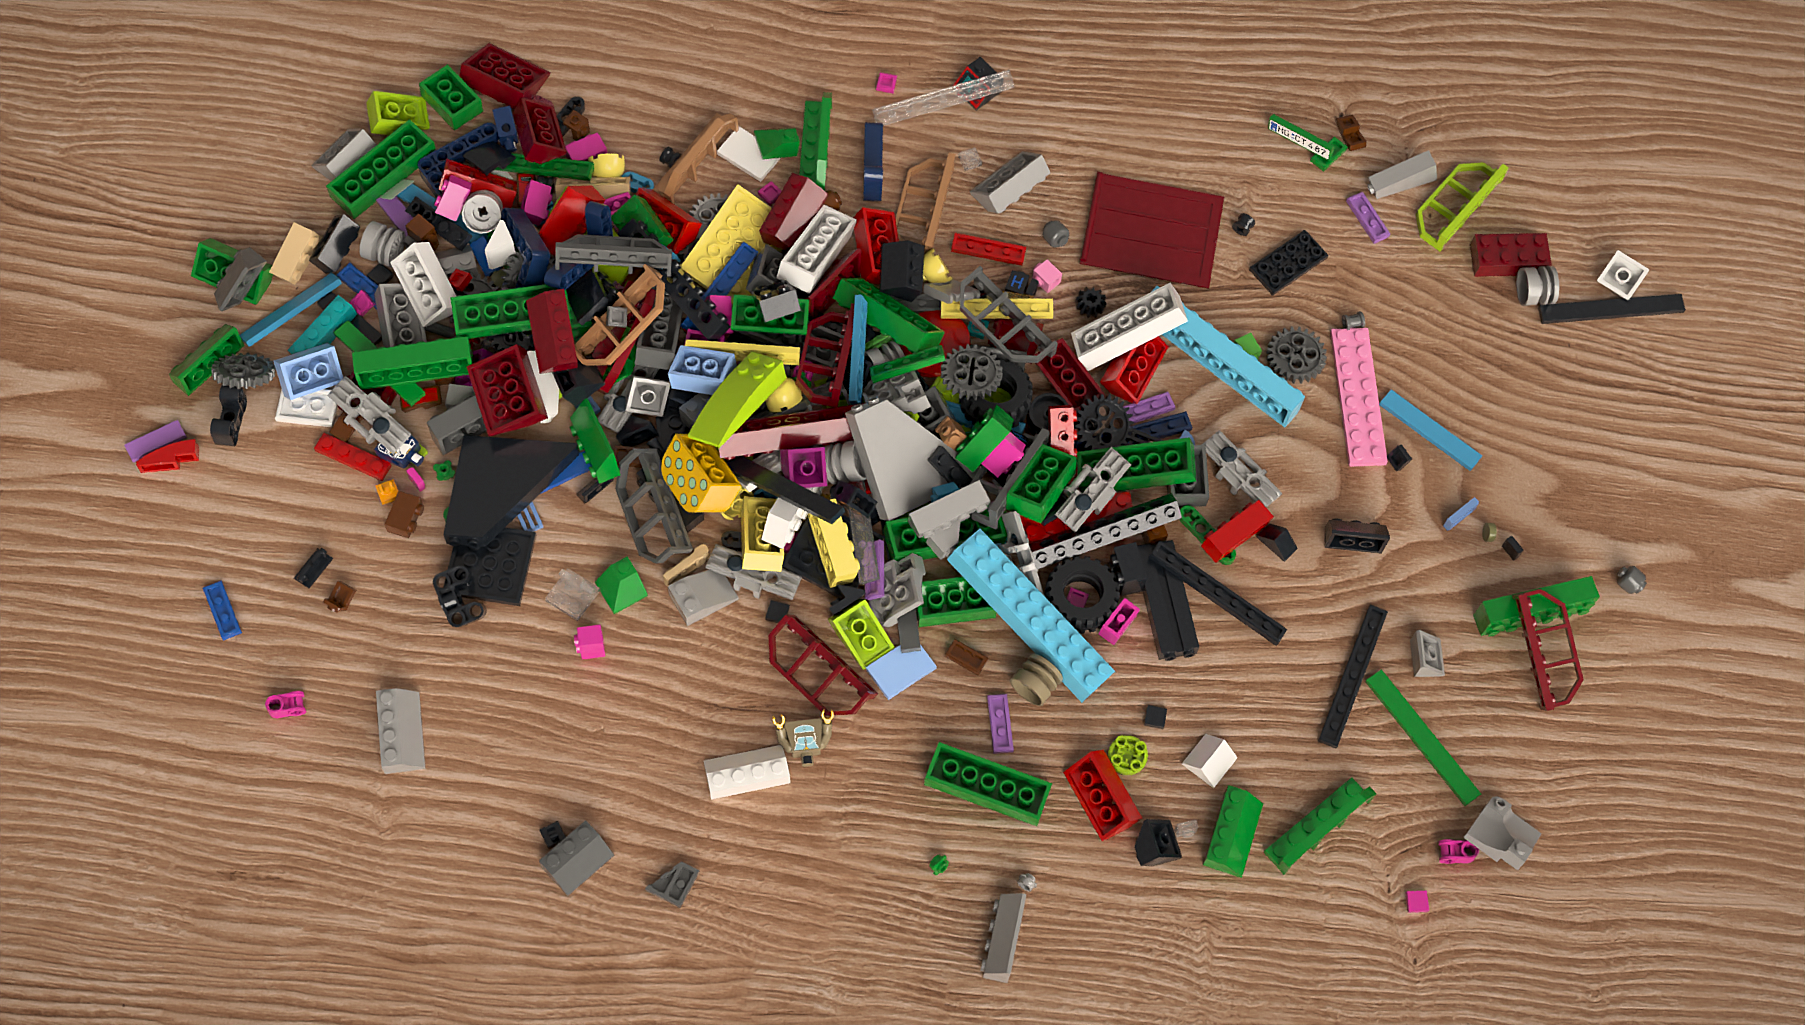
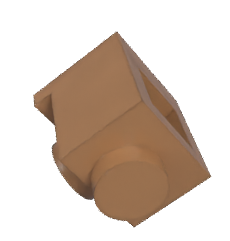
[935,416,967,450]

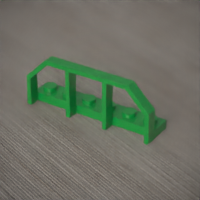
[799,92,832,191]
[1264,778,1377,875]

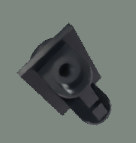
[293,548,333,589]

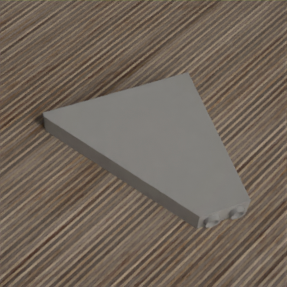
[845,396,980,521]

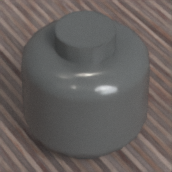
[1042,221,1070,248]
[1617,566,1647,594]

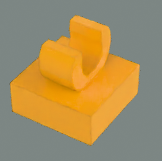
[375,479,398,505]

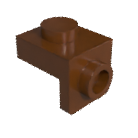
[563,110,590,141]
[323,581,357,613]

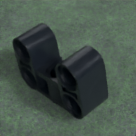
[210,385,247,447]
[433,565,487,627]

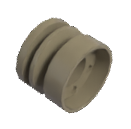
[1010,654,1063,706]

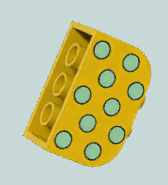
[661,434,742,512]

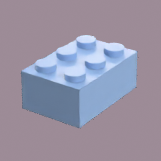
[274,343,343,400]
[668,345,737,395]

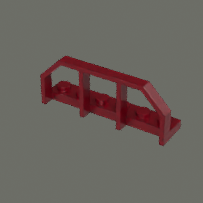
[591,280,656,394]
[796,303,854,408]
[1512,589,1584,711]
[768,614,879,716]

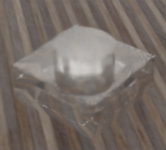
[958,148,982,171]
[1174,820,1198,838]

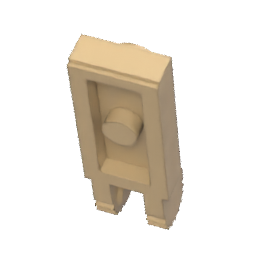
[663,544,710,587]

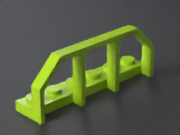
[1416,163,1509,252]

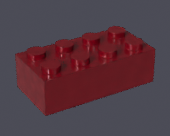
[1470,233,1552,277]

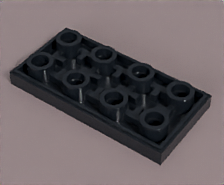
[1249,230,1329,296]
[566,267,609,326]

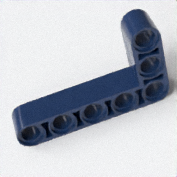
[418,122,499,197]
[863,122,883,201]
[544,201,613,290]
[501,208,550,288]

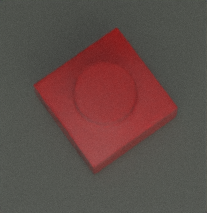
[448,269,473,292]

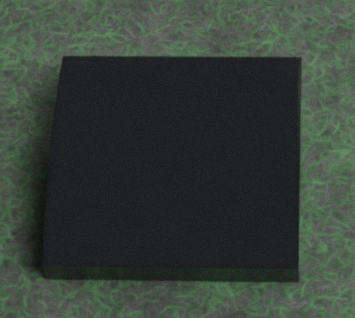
[463,141,516,176]

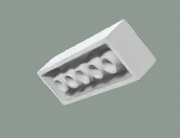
[776,205,856,293]
[1071,282,1188,371]
[761,444,829,549]

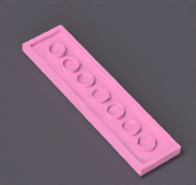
[1330,328,1388,467]

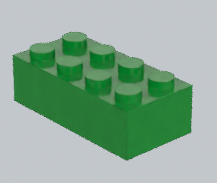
[1006,444,1077,523]

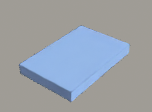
[866,645,937,700]

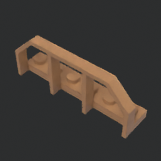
[653,113,739,204]
[895,153,956,254]
[575,264,665,366]

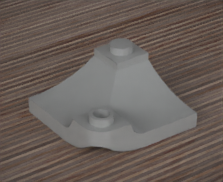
[862,370,931,414]
[864,553,926,628]
[1464,797,1542,870]

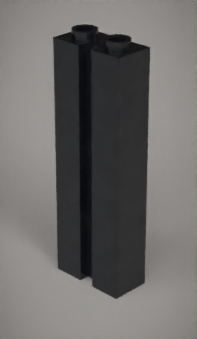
[1137,540,1199,661]

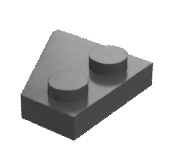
[645,862,700,908]

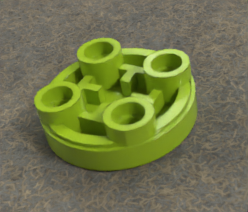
[1108,735,1148,775]

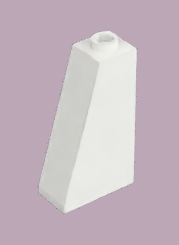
[527,351,559,423]

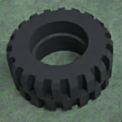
[959,358,1033,428]
[1044,556,1120,634]

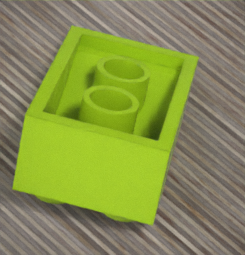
[366,91,430,135]
[827,598,895,670]

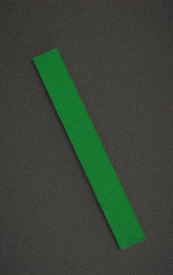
[1365,669,1481,806]

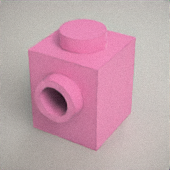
[1032,260,1062,293]

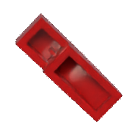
[136,439,199,473]

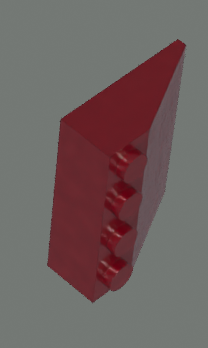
[459,43,550,109]
[798,248,861,321]
[467,344,548,436]

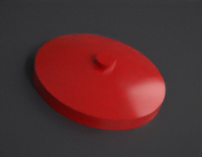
[898,310,971,377]

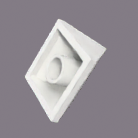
[485,219,517,269]
[1597,250,1649,300]
[1182,734,1237,788]

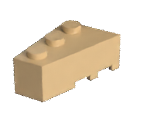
[269,222,322,285]

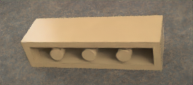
[556,177,631,200]

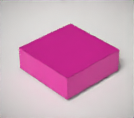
[876,72,897,94]
[758,181,781,206]
[349,290,375,317]
[406,467,425,492]
[1066,587,1089,608]
[1405,890,1429,913]

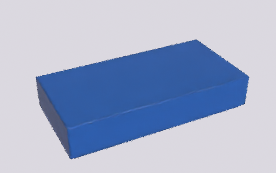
[470,235,503,277]

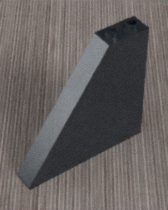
[443,435,579,548]

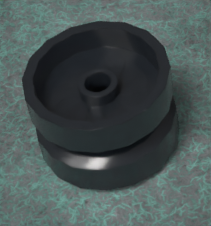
[1027,393,1068,436]

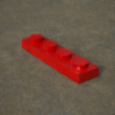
[951,233,1026,266]
[314,433,392,481]

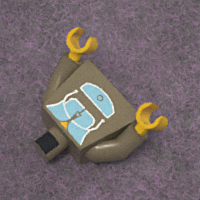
[772,709,834,767]

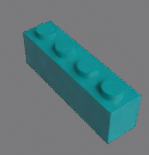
[287,295,357,355]

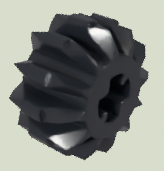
[1075,286,1107,318]

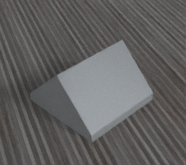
[625,376,671,417]
[1410,630,1445,677]

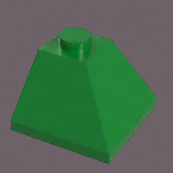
[754,127,800,160]
[595,556,648,614]

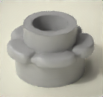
[1017,873,1037,892]

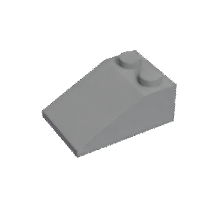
[668,570,739,626]

